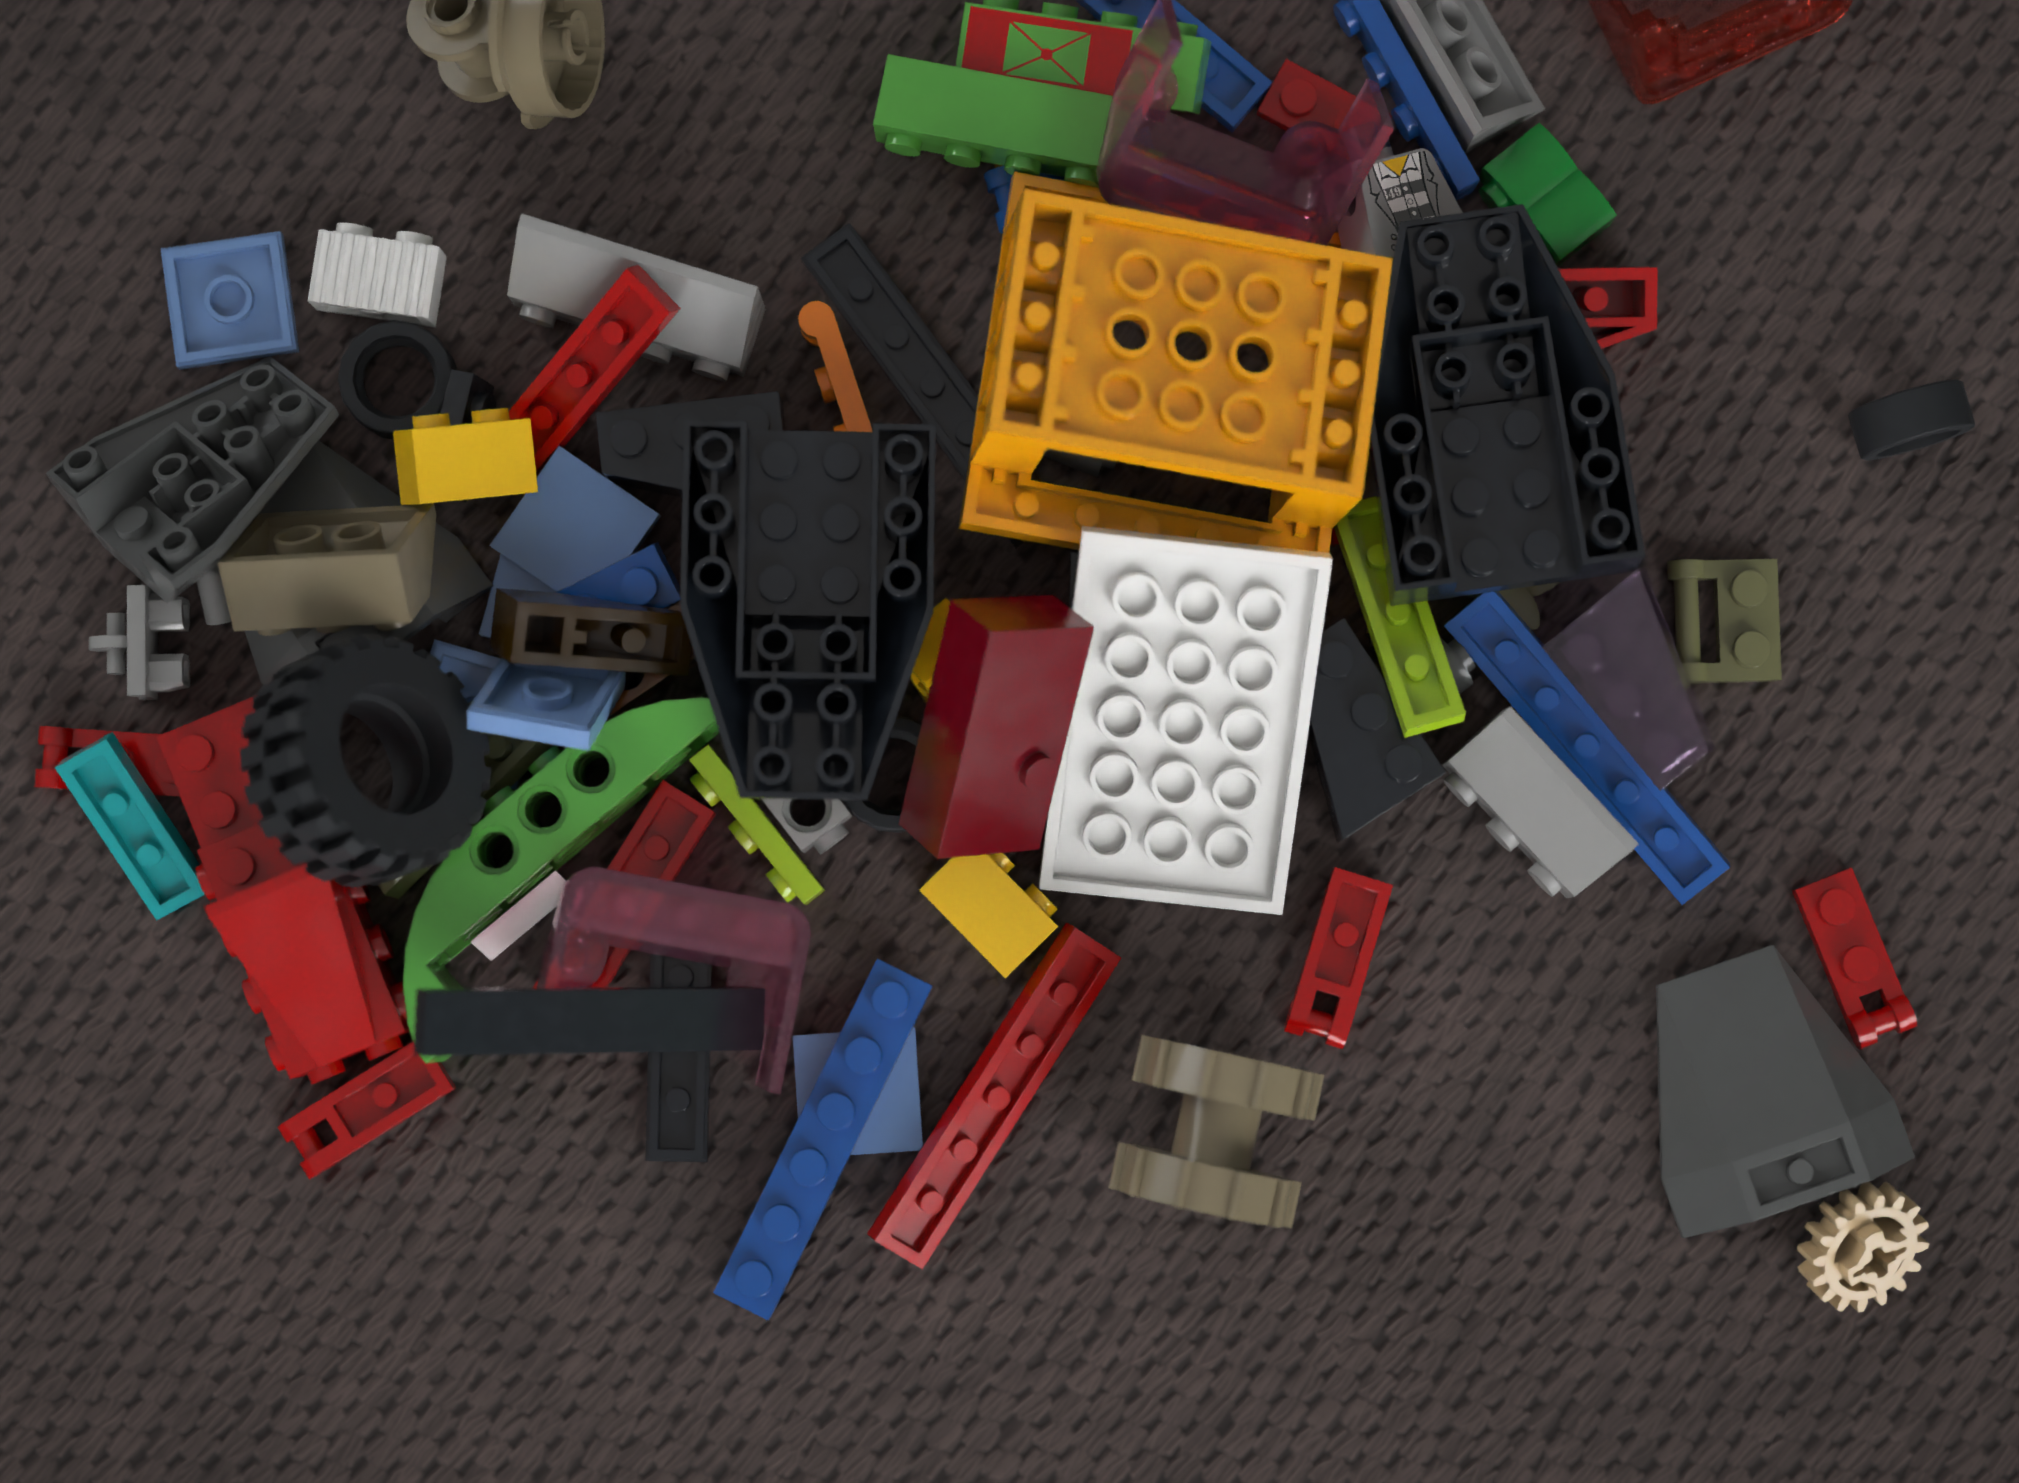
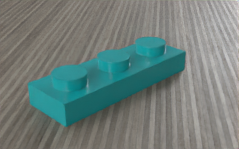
[55,732,205,921]

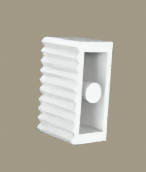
[308,223,447,327]

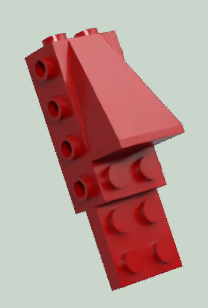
[156,696,410,1085]

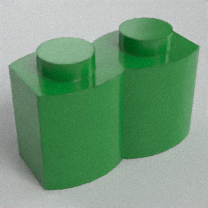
[1479,123,1616,267]

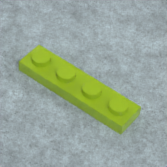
[1334,496,1466,738]

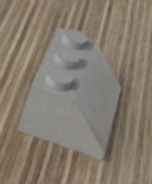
[1441,706,1639,898]

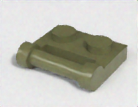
[1667,559,1782,684]

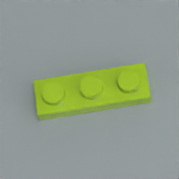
[689,744,825,906]

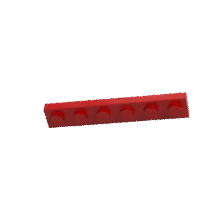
[867,922,1121,1270]

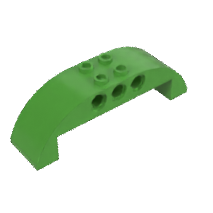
[403,698,720,1064]

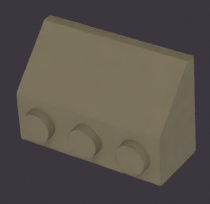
[217,504,436,636]

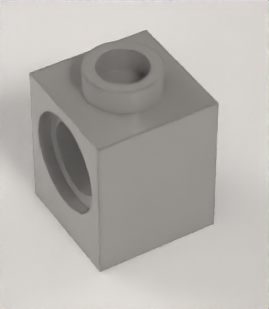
[762,799,853,855]

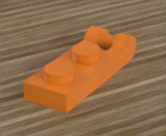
[798,301,873,432]

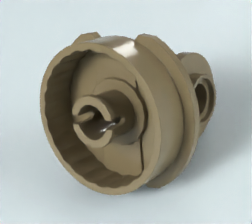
[406,0,605,129]

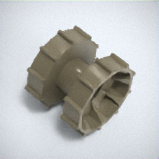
[1109,1035,1324,1228]

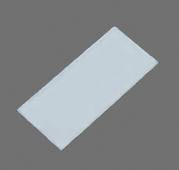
[470,870,575,961]

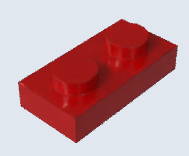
[1256,59,1392,167]

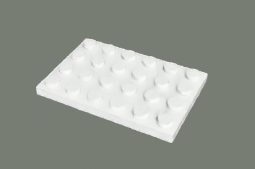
[1039,526,1333,915]

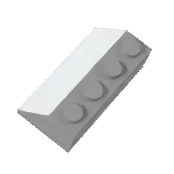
[507,213,766,382]

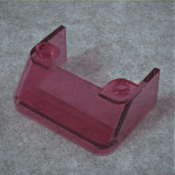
[1096,0,1394,246]
[537,867,811,1094]

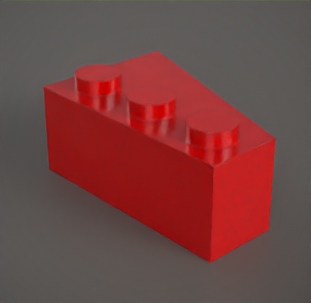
[1558,266,1658,349]

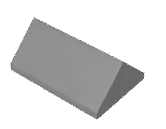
[1379,0,1545,154]

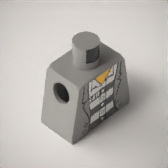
[1330,124,1462,264]

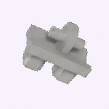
[89,585,190,700]

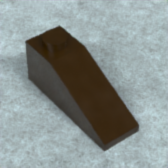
[489,588,692,676]

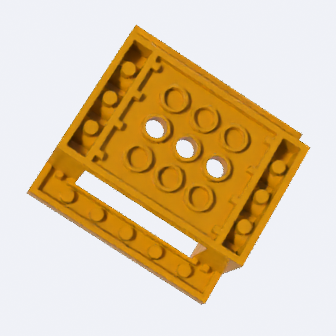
[958,172,1393,553]

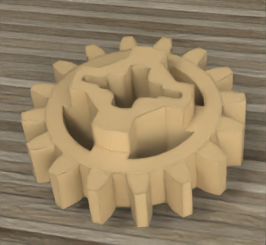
[1797,1182,1929,1313]

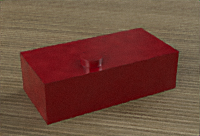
[899,595,1094,859]

